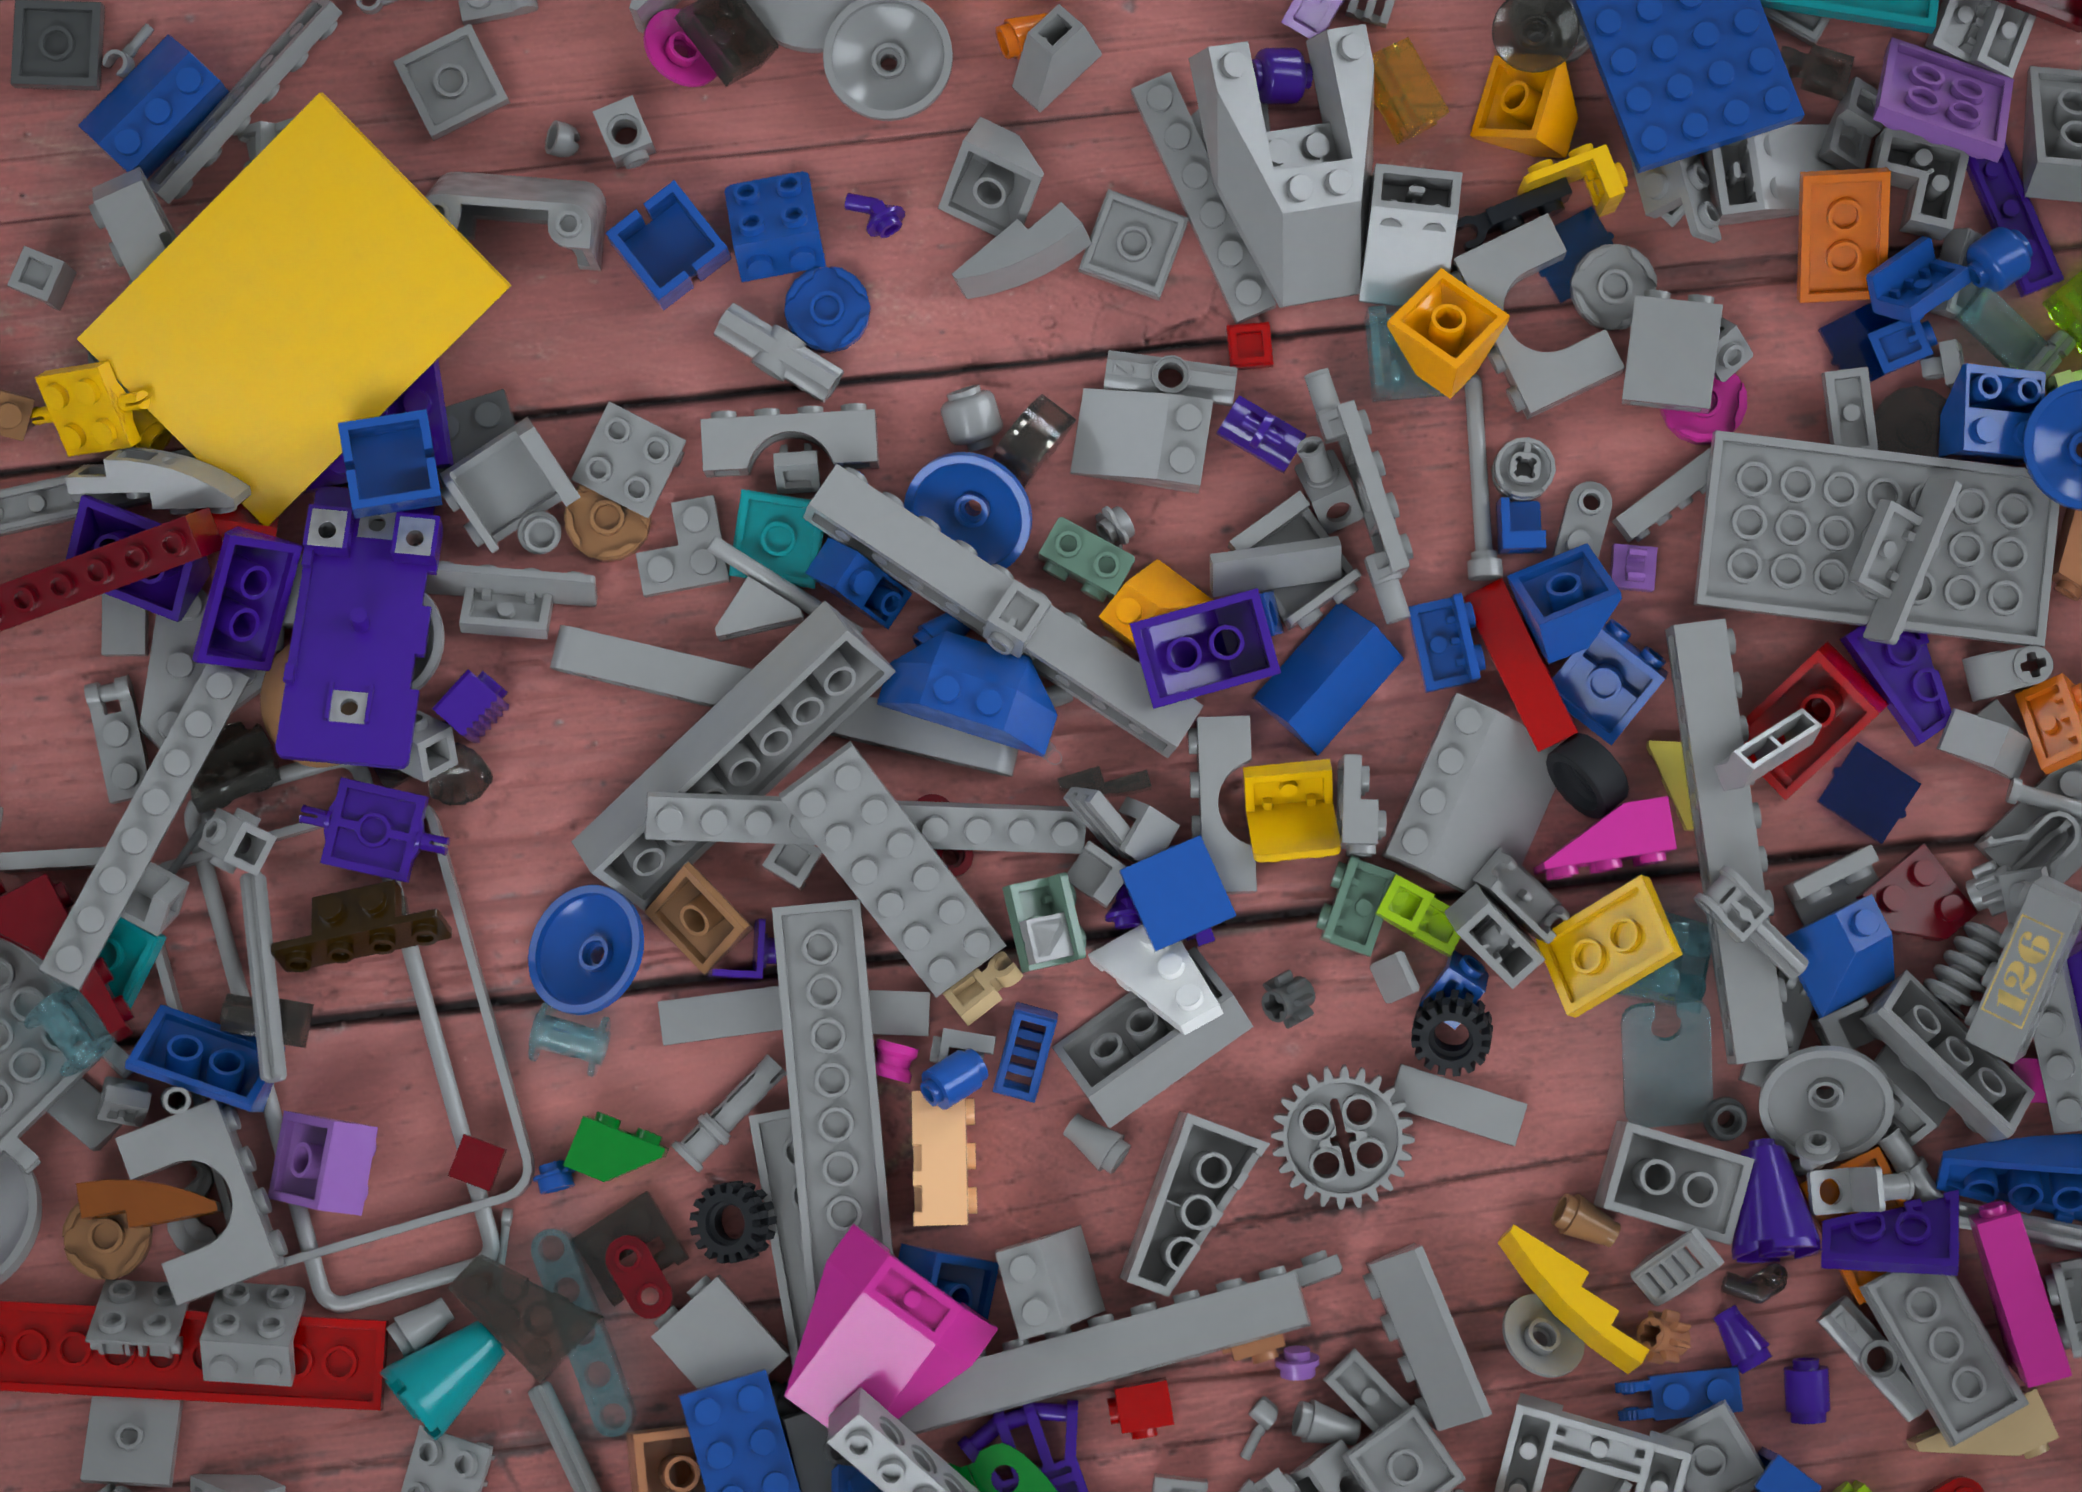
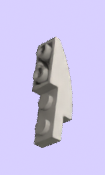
[65,447,251,515]

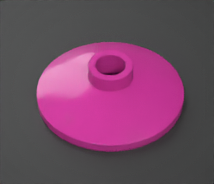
[643,8,724,87]

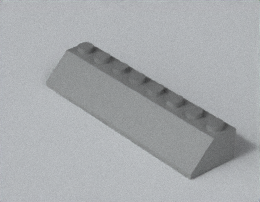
[571,601,896,911]

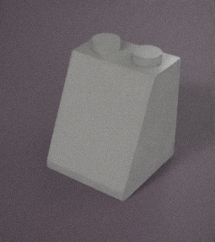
[995,1225,1106,1341]

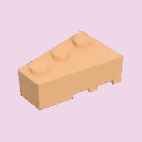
[912,1091,977,1226]

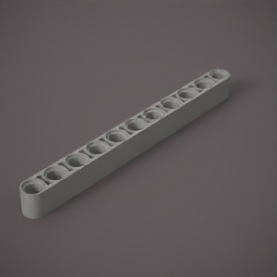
[550,625,1019,777]

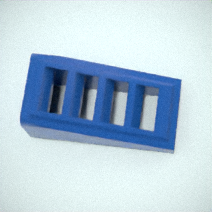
[992,1002,1058,1103]

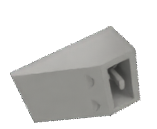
[1702,124,1836,226]
[1359,163,1463,307]

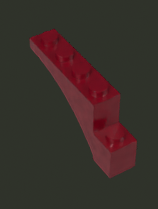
[0,873,134,1042]

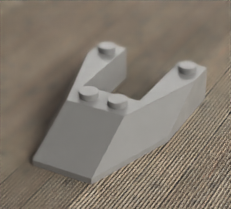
[1189,24,1374,308]

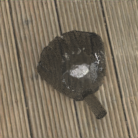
[428,721,493,805]

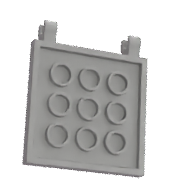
[0,939,133,1175]

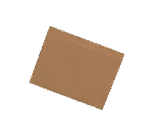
[645,862,754,975]

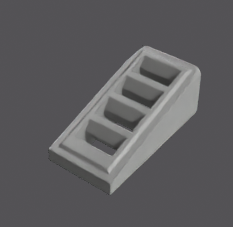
[1630,1227,1724,1307]

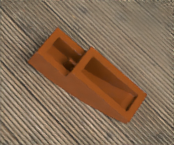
[76,1180,223,1229]

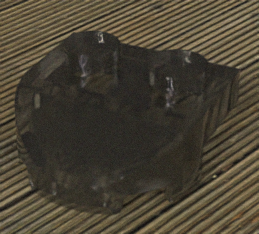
[191,722,281,814]

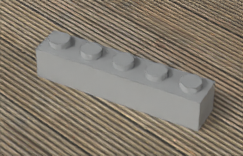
[1612,447,1711,543]

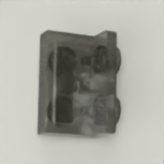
[675,0,779,87]

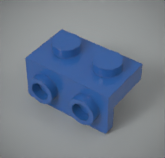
[1866,236,1971,324]
[1408,593,1486,693]

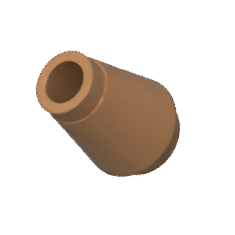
[1551,1193,1621,1248]

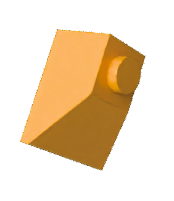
[1470,55,1578,158]
[1387,268,1510,399]
[1099,559,1213,652]

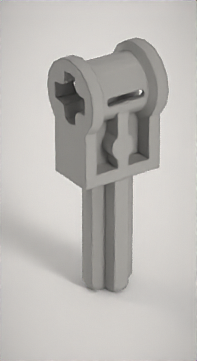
[1693,865,1809,979]

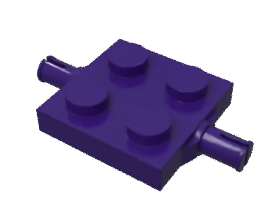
[299,777,450,883]

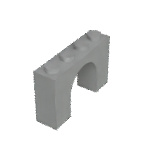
[1450,213,1625,420]
[115,1100,288,1306]

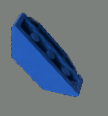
[877,631,1058,757]

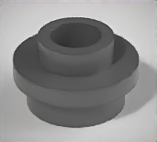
[1703,1097,1747,1141]

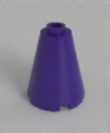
[1731,1138,1821,1264]

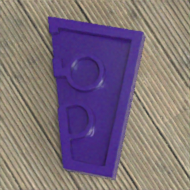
[1821,1189,1959,1276]

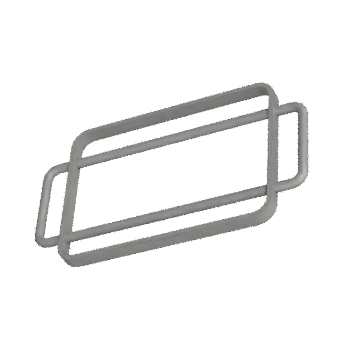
[155,762,535,1314]

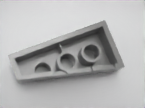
[1119,1111,1270,1297]

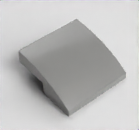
[1924,0,2036,78]

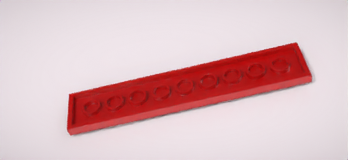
[0,1300,389,1411]

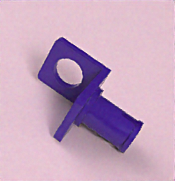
[708,918,777,979]

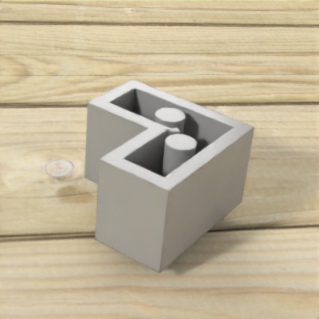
[1869,127,1969,241]

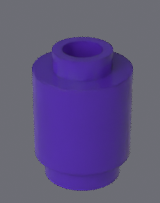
[1783,1357,1831,1424]

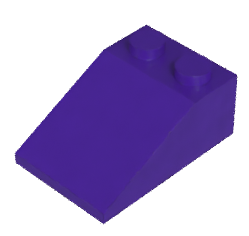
[1130,588,1281,709]

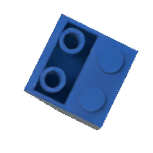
[1939,363,2046,466]

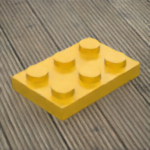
[1535,875,1683,1018]

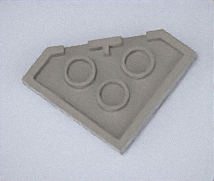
[140,588,266,749]

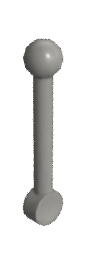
[488,1208,513,1301]

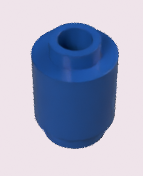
[920,1049,988,1110]

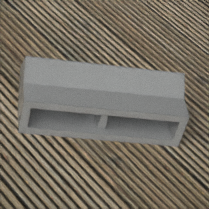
[1714,708,1822,791]

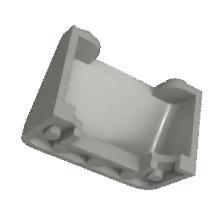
[425,171,607,271]

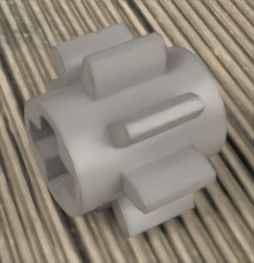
[1966,859,2013,916]

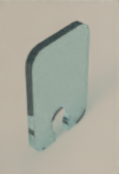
[1621,999,1713,1128]

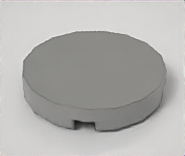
[1570,244,1657,331]

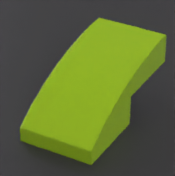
[1375,874,1460,957]

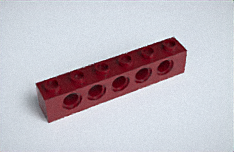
[0,507,223,632]

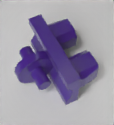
[1217,395,1307,473]

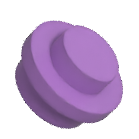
[1275,1345,1320,1381]

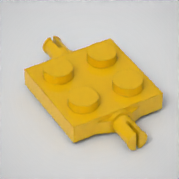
[30,361,150,457]

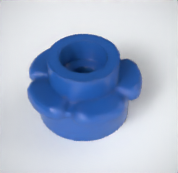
[533,1160,575,1194]

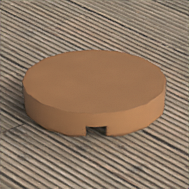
[564,484,652,562]
[62,1202,153,1280]

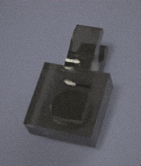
[1780,44,1854,101]

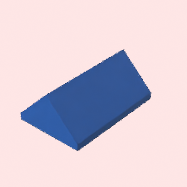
[1252,603,1404,756]
[125,1004,285,1112]

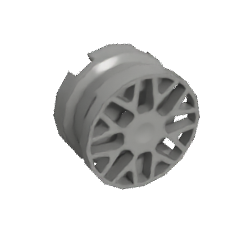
[1491,437,1556,502]

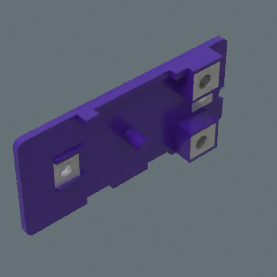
[275,486,444,770]

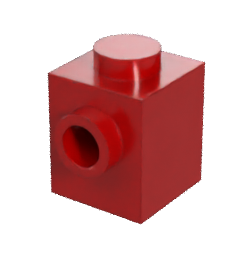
[1107,1377,1175,1440]

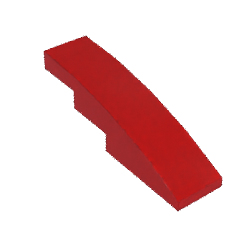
[1463,578,1579,752]

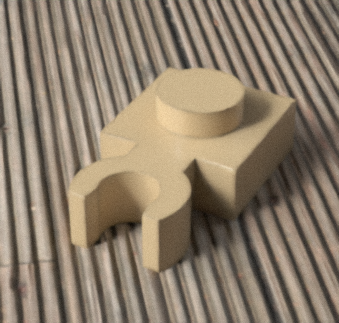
[942,950,1023,1026]

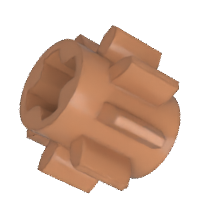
[1636,1309,1691,1365]

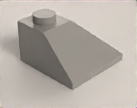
[938,117,1044,236]

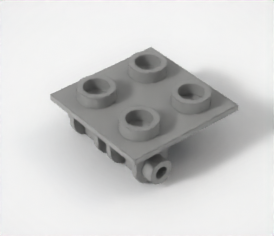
[571,401,687,518]
[85,1279,189,1358]
[401,1425,496,1492]

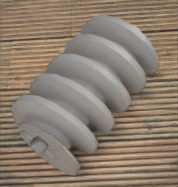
[1923,921,2002,1020]

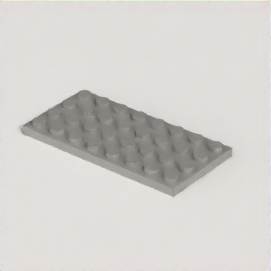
[1693,430,2060,647]

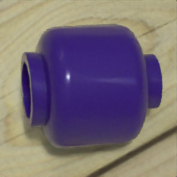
[1252,48,1313,104]

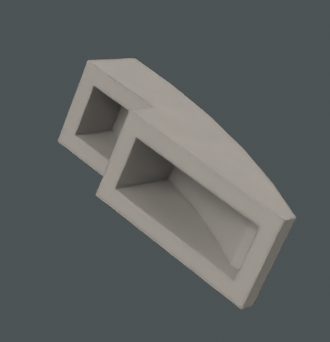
[952,202,1092,299]

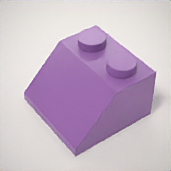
[268,1111,378,1216]

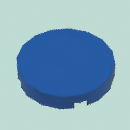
[784,266,871,353]

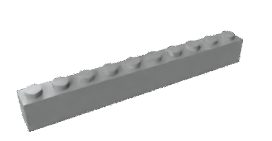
[803,464,1204,758]
[1665,618,1793,1064]
[898,1266,1311,1435]

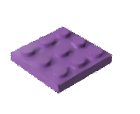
[1873,37,2014,163]

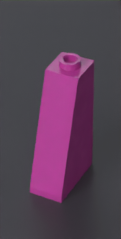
[1968,1201,2072,1388]

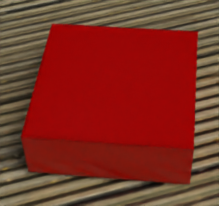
[1226,322,1273,370]

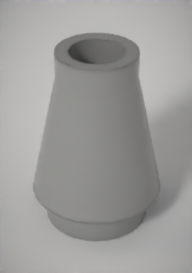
[1063,1114,1131,1174]
[386,1297,455,1357]
[1292,1399,1361,1446]

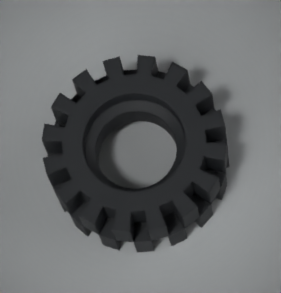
[1411,989,1493,1077]
[690,1181,777,1264]

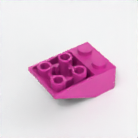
[1533,796,1677,881]

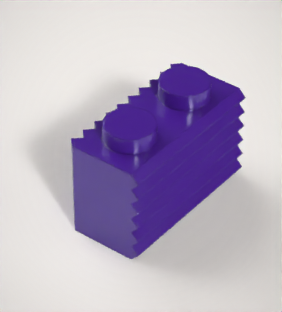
[432,670,509,743]

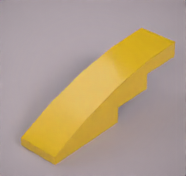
[1497,1225,1649,1374]

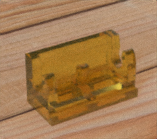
[1372,37,1450,145]

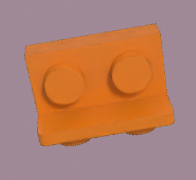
[2014,673,2082,775]

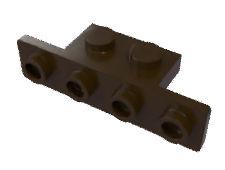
[271,880,452,972]

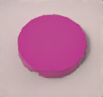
[1660,372,1747,445]

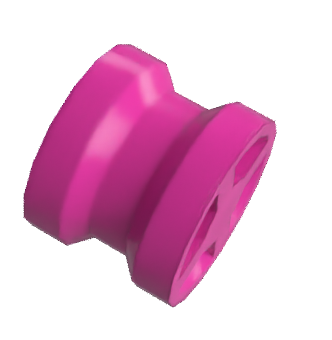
[875,1039,919,1084]

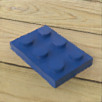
[678,1369,801,1492]

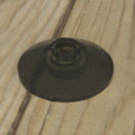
[1492,0,1580,73]

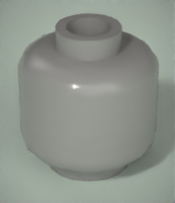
[940,384,1003,452]

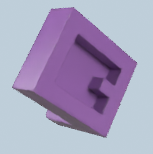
[1281,0,1345,39]

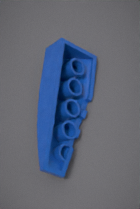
[1936,1134,2082,1223]

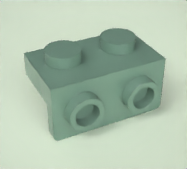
[1039,517,1135,603]
[1316,855,1399,957]
[1002,872,1086,973]

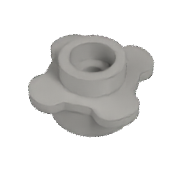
[1095,506,1135,549]

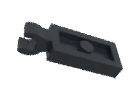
[1456,177,1573,252]

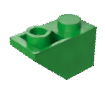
[563,1111,669,1182]

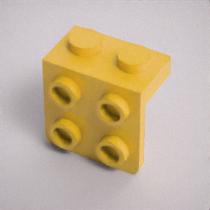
[1517,143,1628,217]
[1243,759,1341,862]

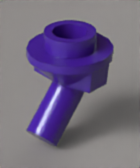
[845,193,905,238]
[1105,883,1141,929]

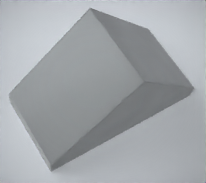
[715,576,804,642]
[1936,708,2032,780]

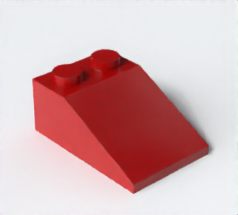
[1744,641,1889,801]

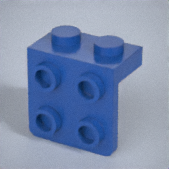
[725,171,826,282]

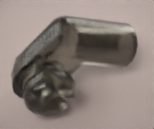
[1721,1263,1788,1304]

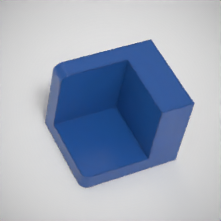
[1496,497,1547,555]

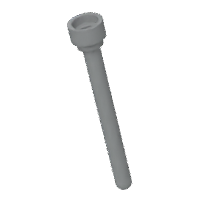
[1465,374,1503,581]

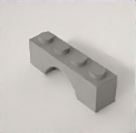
[700,403,879,478]
[1188,715,1257,894]

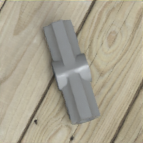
[713,303,844,404]
[1103,350,1238,406]
[1816,1295,1927,1422]

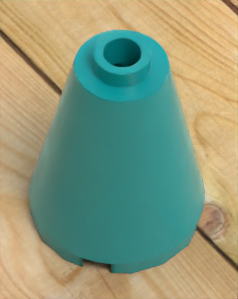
[379,1320,507,1441]

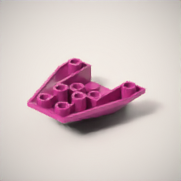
[784,1223,998,1428]

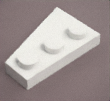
[1087,925,1224,1035]

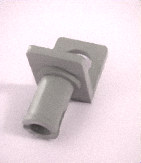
[1295,436,1364,534]
[1807,1166,1914,1215]

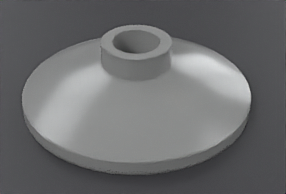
[1502,1294,1585,1378]

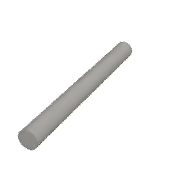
[707,536,863,633]

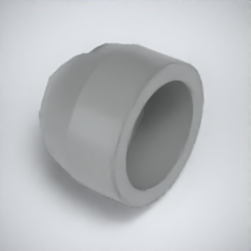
[545,120,580,157]

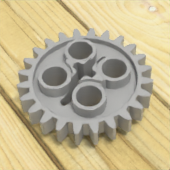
[1271,1064,1415,1210]

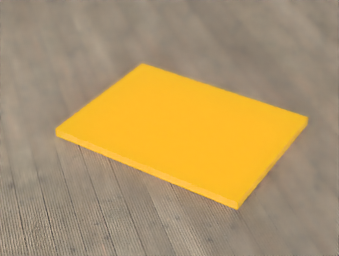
[77,92,512,526]

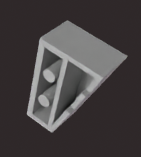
[89,167,177,284]

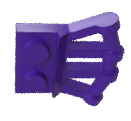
[957,1399,1089,1492]

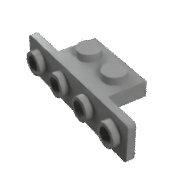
[1628,149,1722,244]
[1847,477,1962,645]
[425,561,598,640]

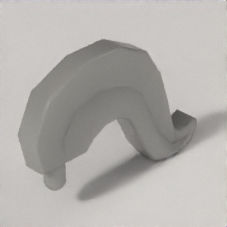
[167,1161,224,1254]

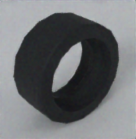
[1546,733,1629,819]

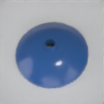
[2022,380,2082,511]
[904,452,1032,568]
[528,885,644,1015]

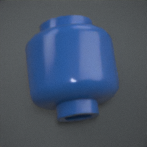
[1966,227,2033,292]

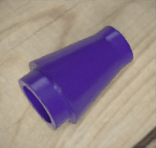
[1713,1305,1773,1374]

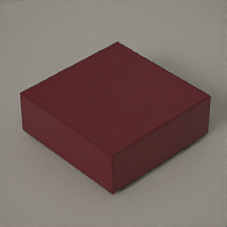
[448,1134,507,1191]

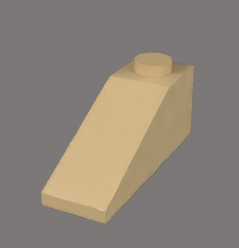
[1906,1385,2059,1459]

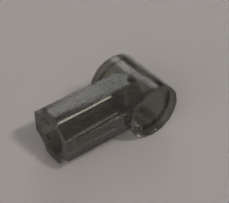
[220,993,314,1048]

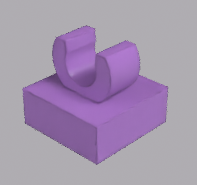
[1610,543,1658,592]

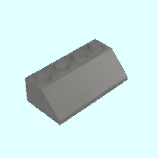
[1052,946,1253,1129]
[1859,969,2035,1142]
[1363,1243,1492,1431]

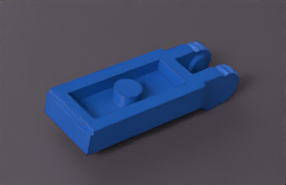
[1615,1366,1743,1421]

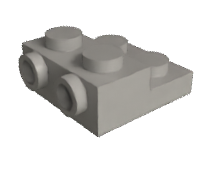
[1336,754,1387,858]

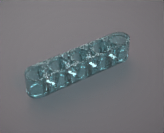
[531,1228,637,1437]

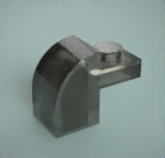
[992,394,1076,489]

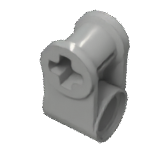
[1962,645,2053,702]

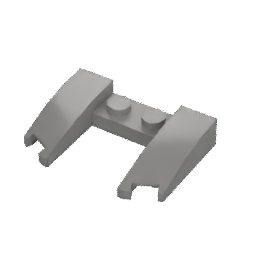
[1494,1393,1694,1492]

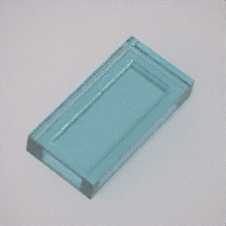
[1955,286,2048,370]

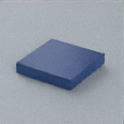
[1119,835,1237,952]

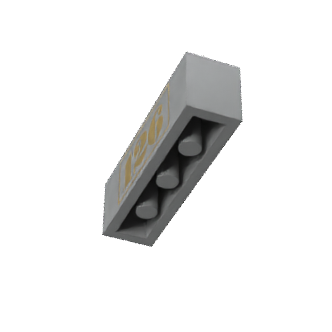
[1965,875,2082,1064]

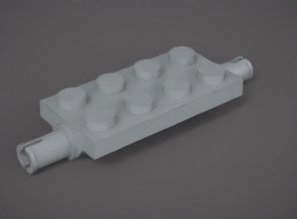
[1304,368,1414,625]

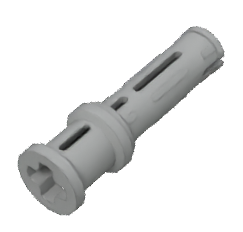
[671,1054,787,1173]

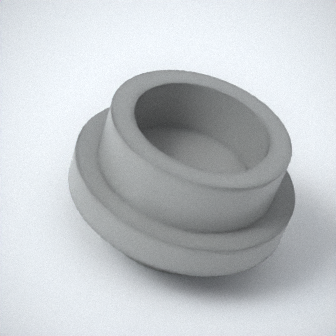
[517,510,561,554]

